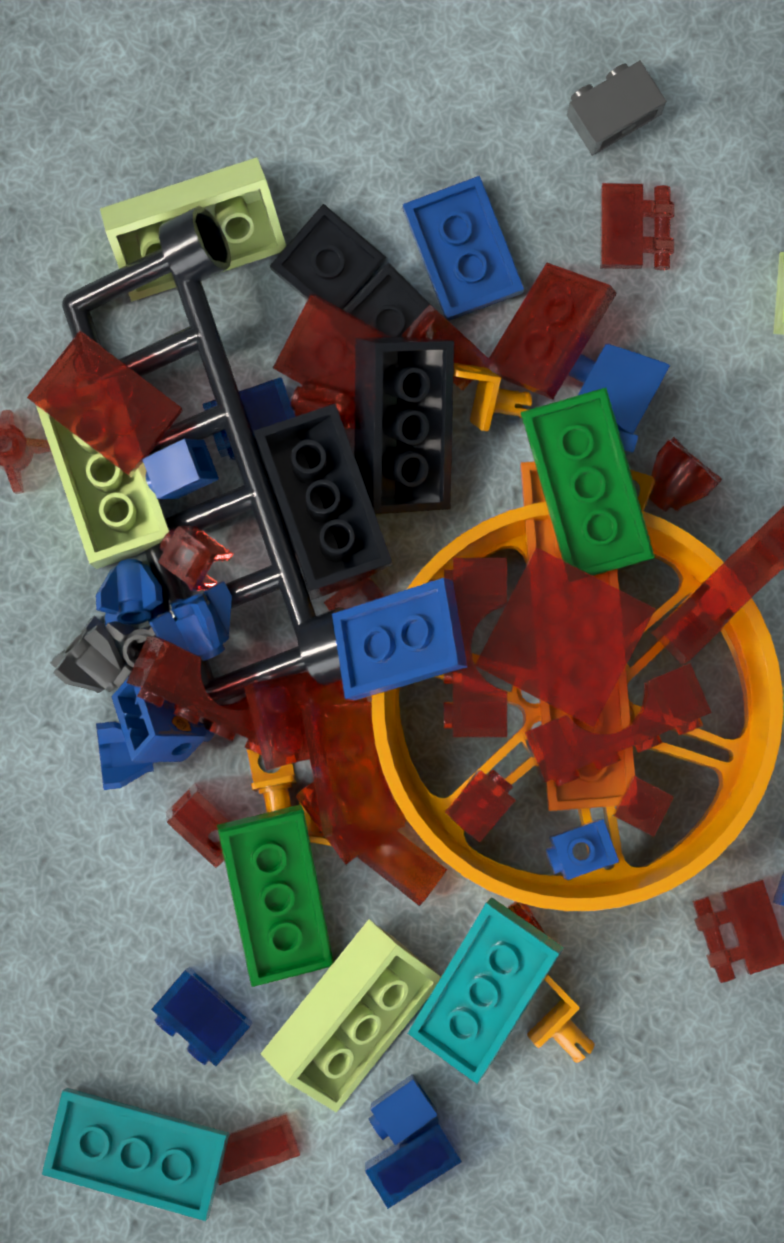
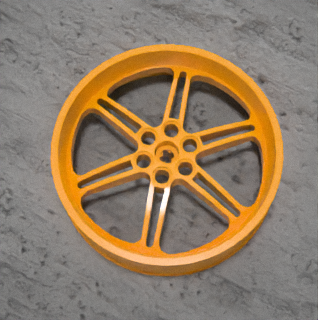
[372,502,783,911]

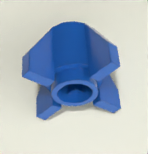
[96,559,165,627]
[149,581,232,661]
[96,721,157,790]

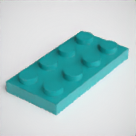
[407,897,564,1084]
[42,1088,230,1221]

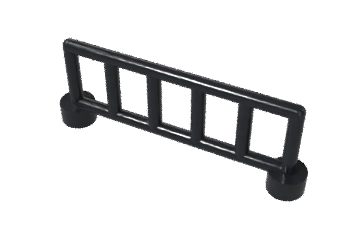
[62,206,346,708]

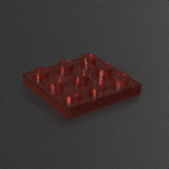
[475,547,655,727]

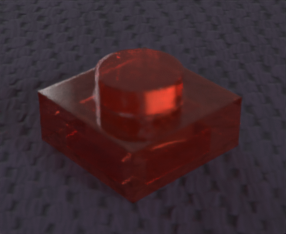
[612,776,674,837]

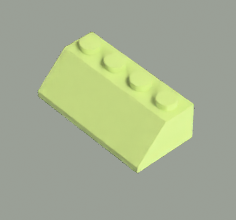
[100,157,286,302]
[36,377,171,569]
[260,919,441,1112]

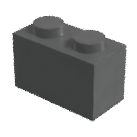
[567,60,667,156]

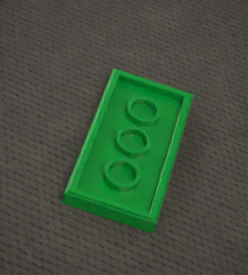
[521,387,655,582]
[216,804,334,987]

